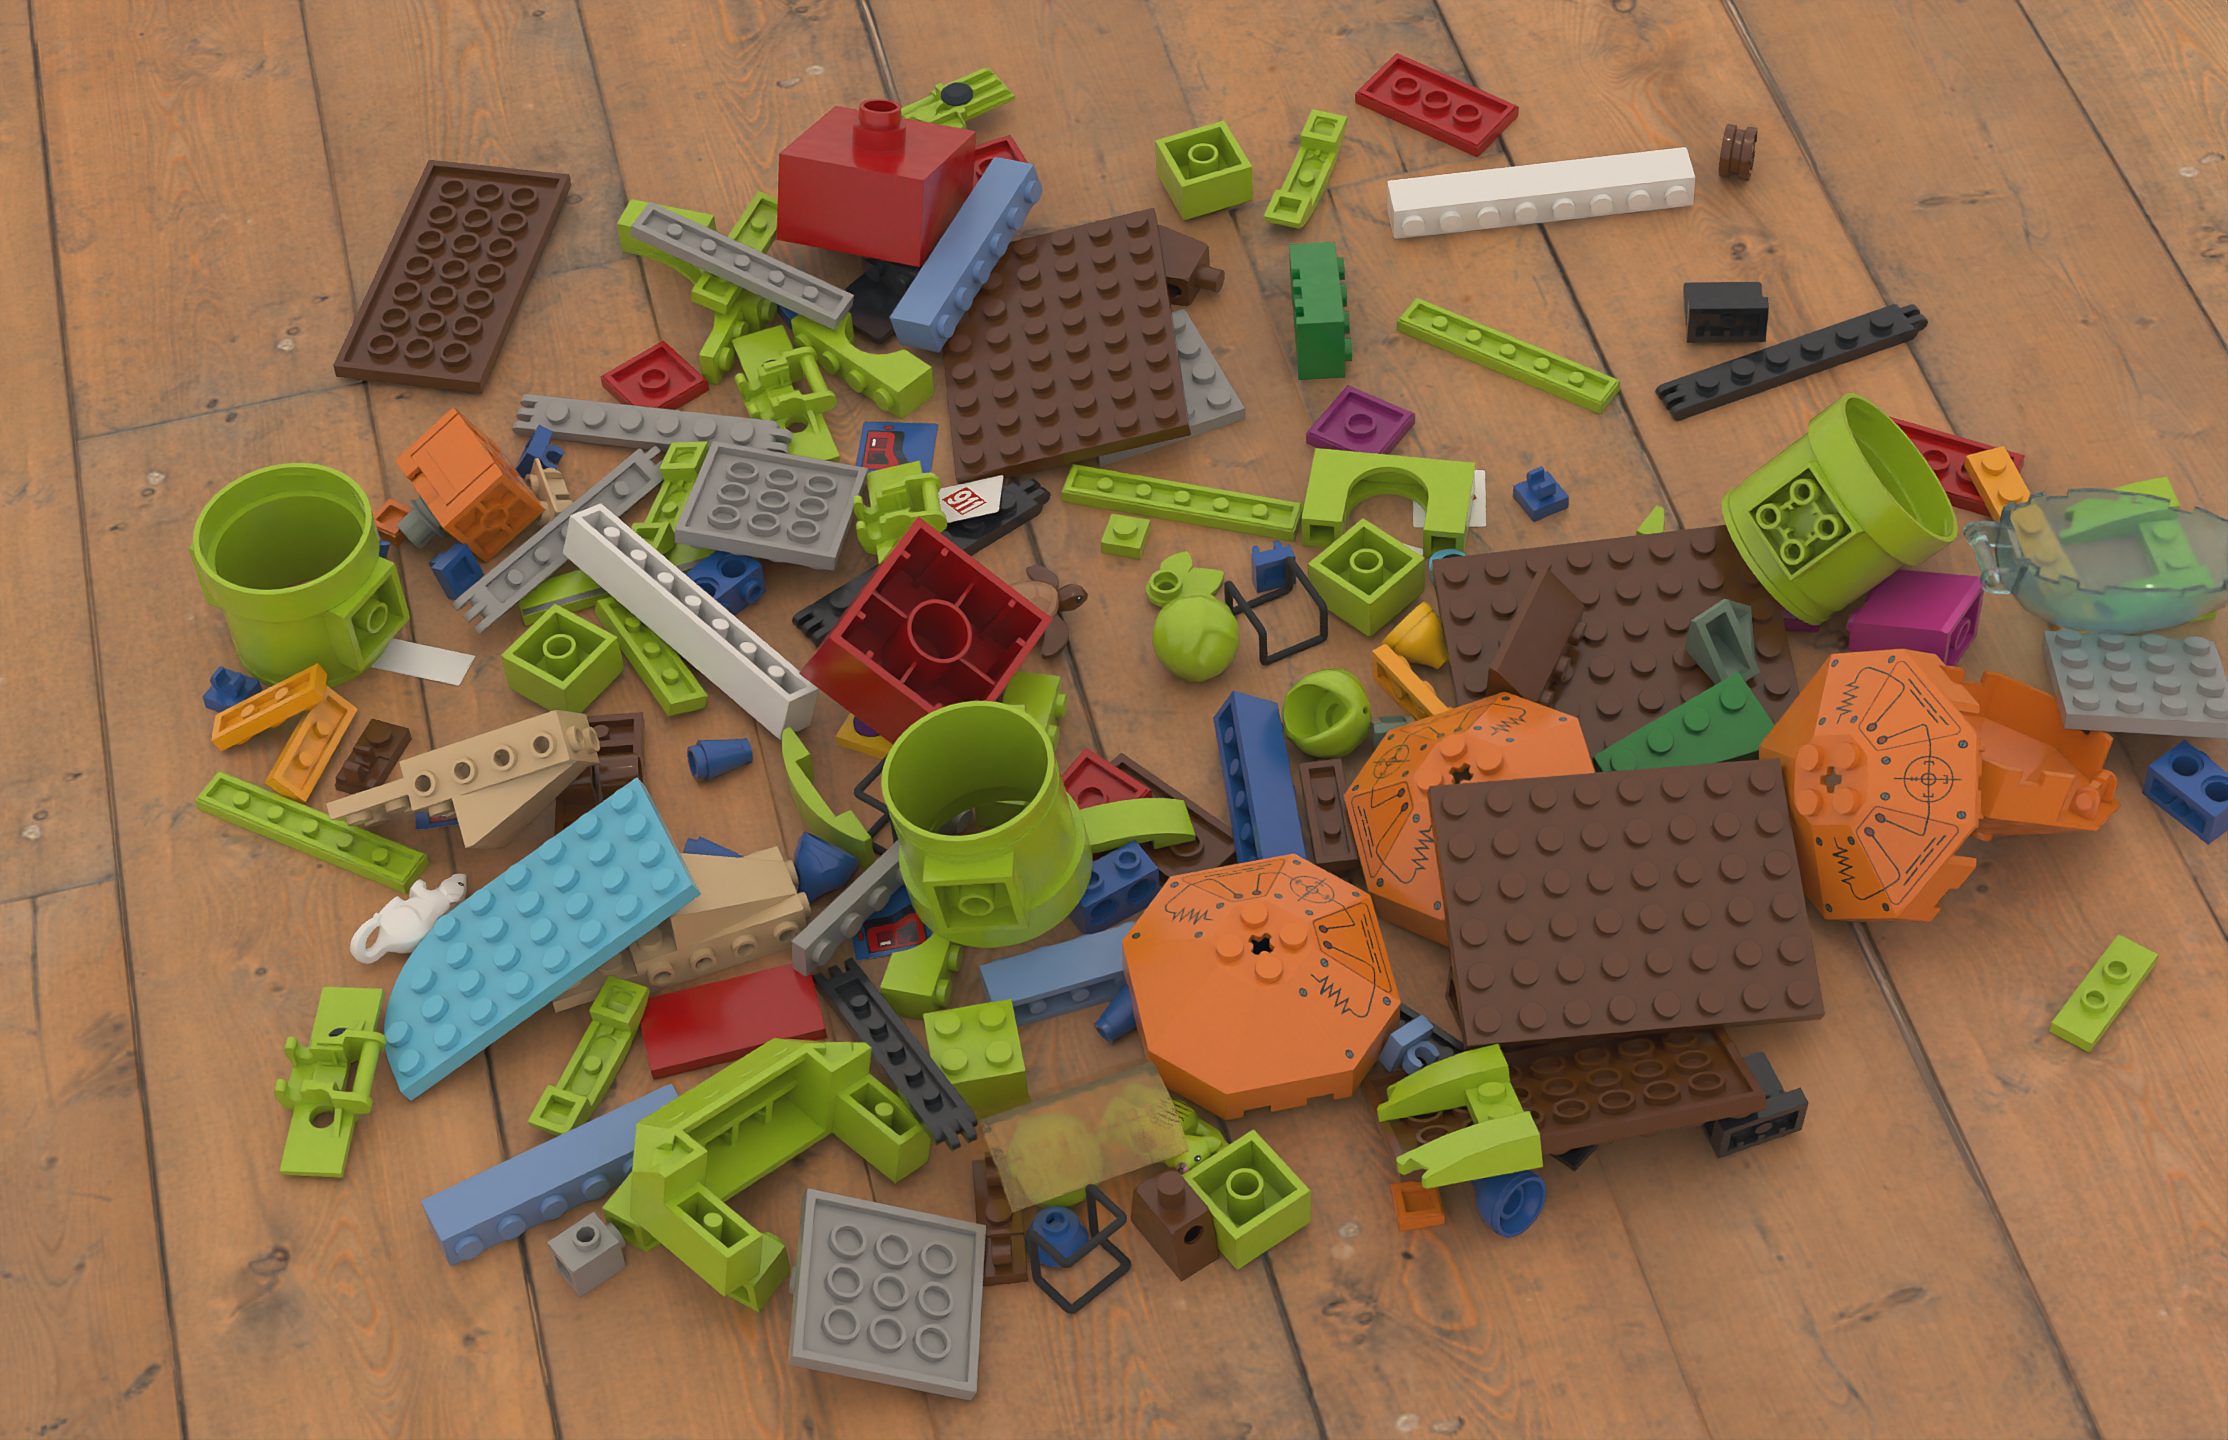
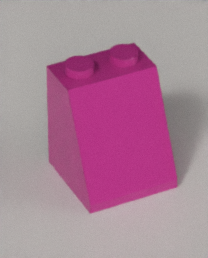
[1846,570,1986,666]

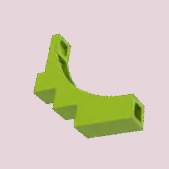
[617,199,777,385]

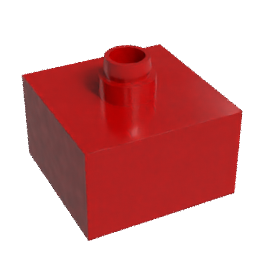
[776,99,976,267]
[799,516,1053,745]

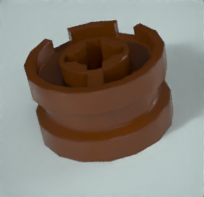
[1719,124,1758,180]

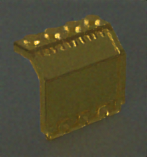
[974,1058,1189,1212]

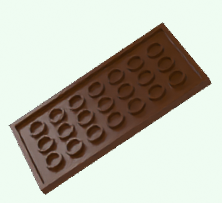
[333,160,571,393]
[1361,1028,1767,1183]

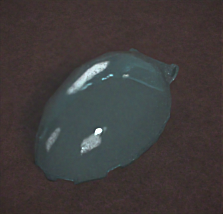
[1963,488,2228,636]

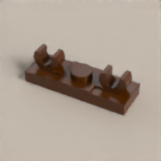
[1299,758,1360,879]
[972,1151,1028,1286]

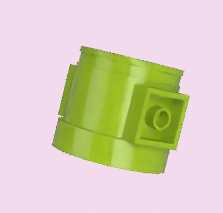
[1721,393,1958,625]
[188,463,410,688]
[881,701,1093,948]

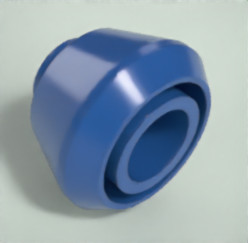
[1026,1206,1089,1267]

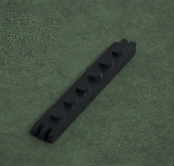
[1655,304,1928,421]
[792,478,1051,648]
[812,957,978,1151]

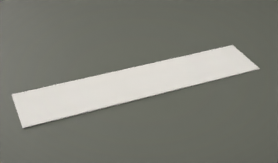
[371,638,475,686]

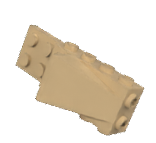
[326,710,600,850]
[552,846,812,1013]

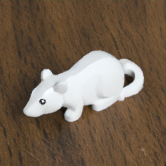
[350,874,467,964]

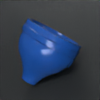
[794,831,861,904]
[1470,1170,1547,1238]

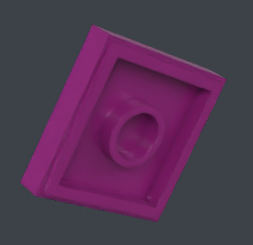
[1306,385,1415,455]

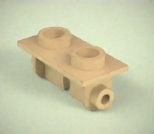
[524,458,573,529]

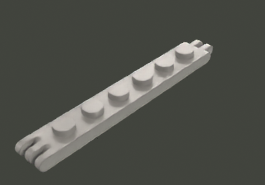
[512,394,793,454]
[452,445,664,635]

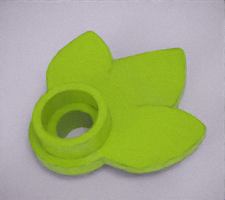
[1146,551,1224,607]

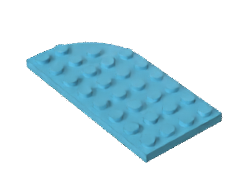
[384,778,701,1101]

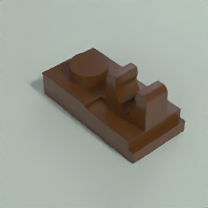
[335,719,412,795]

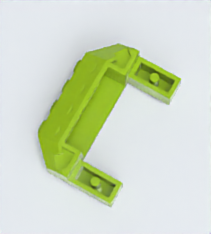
[630,1038,931,1297]

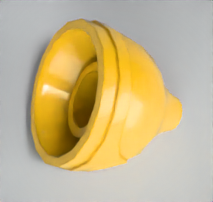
[1381,601,1448,670]

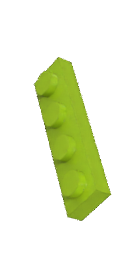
[691,190,778,315]
[595,597,708,716]

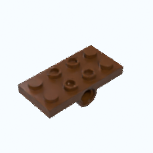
[554,712,645,836]

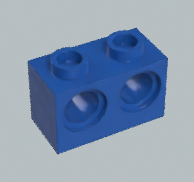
[685,550,766,616]
[2142,740,2228,845]
[1068,840,1160,935]

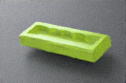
[2049,934,2158,1053]

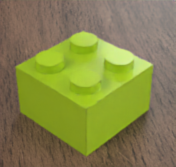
[1155,120,1253,221]
[1308,518,1425,637]
[501,604,625,713]
[923,999,1029,1112]
[1182,1129,1311,1270]

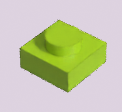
[1101,513,1151,560]

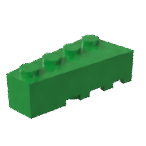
[1289,242,1352,380]
[1592,672,1775,773]

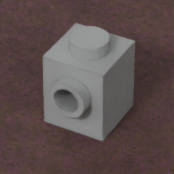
[547,1212,626,1297]

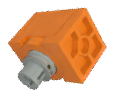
[394,407,546,563]

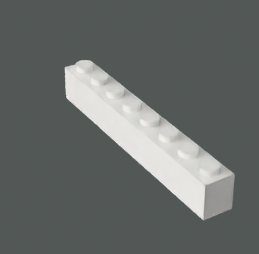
[1387,147,1695,239]
[563,503,819,740]

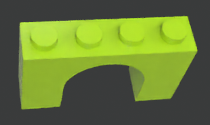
[1301,448,1476,558]

